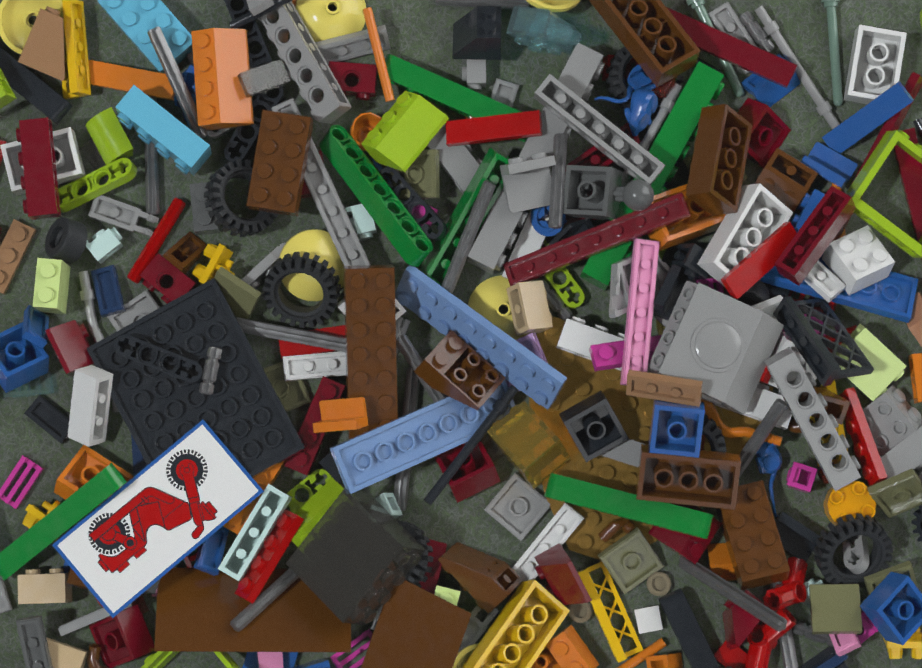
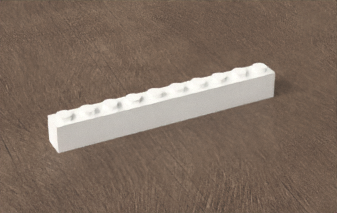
[556,317,792,430]

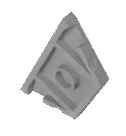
[609,254,670,318]

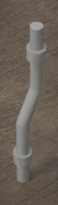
[754,5,840,129]
[621,83,682,187]
[78,271,119,412]

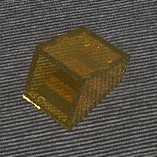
[487,401,570,489]

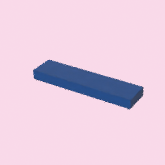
[822,81,914,154]

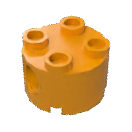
[823,481,876,526]

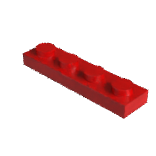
[839,387,887,487]
[234,509,304,604]

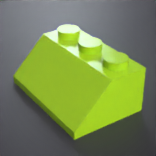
[361,91,449,172]

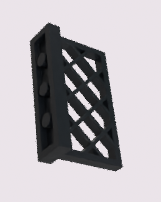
[773,296,874,386]

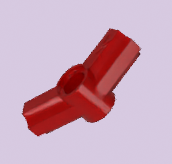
[763,557,808,611]
[745,608,796,668]

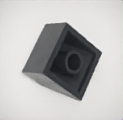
[452,6,501,60]
[559,390,629,462]

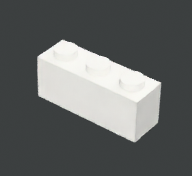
[68,365,113,447]

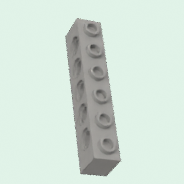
[258,1,352,124]
[534,74,665,185]
[764,347,861,491]

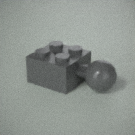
[563,165,654,220]

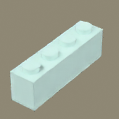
[218,484,292,581]

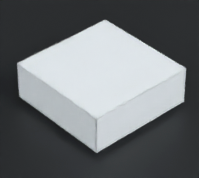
[634,605,663,634]

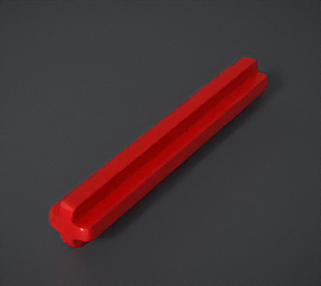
[127,198,186,284]

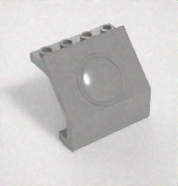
[648,281,784,415]

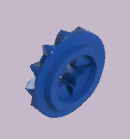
[531,205,567,236]

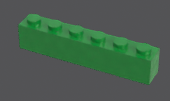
[420,147,510,286]

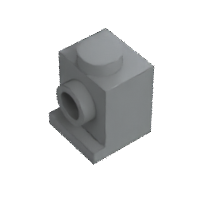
[462,59,486,91]

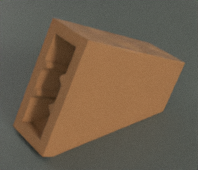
[18,6,65,81]

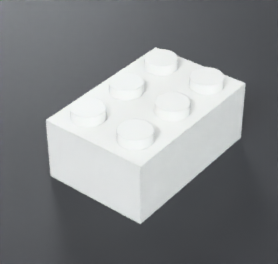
[843,25,907,104]
[0,127,86,196]

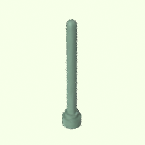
[686,0,744,97]
[821,0,843,106]

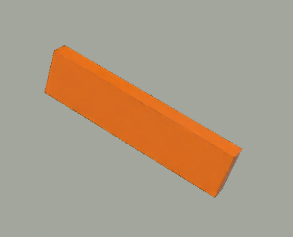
[88,60,175,101]

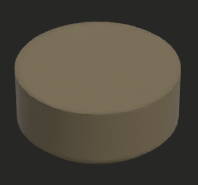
[646,572,671,596]
[568,602,592,623]

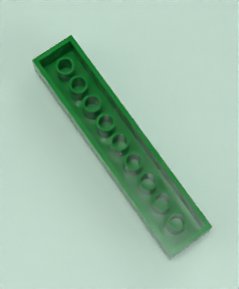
[580,61,725,291]

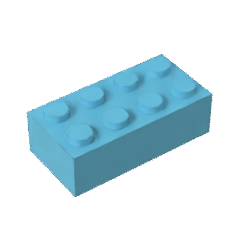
[97,0,193,74]
[115,85,212,176]

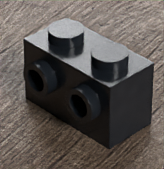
[662,243,710,281]

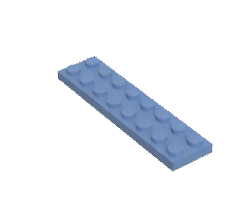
[395,265,567,410]
[329,380,520,494]

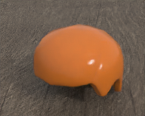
[350,112,382,152]

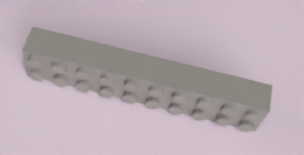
[467,42,605,275]

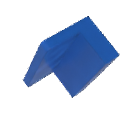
[741,54,800,107]
[801,142,858,190]

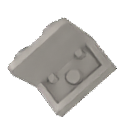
[500,152,556,213]
[863,385,922,455]

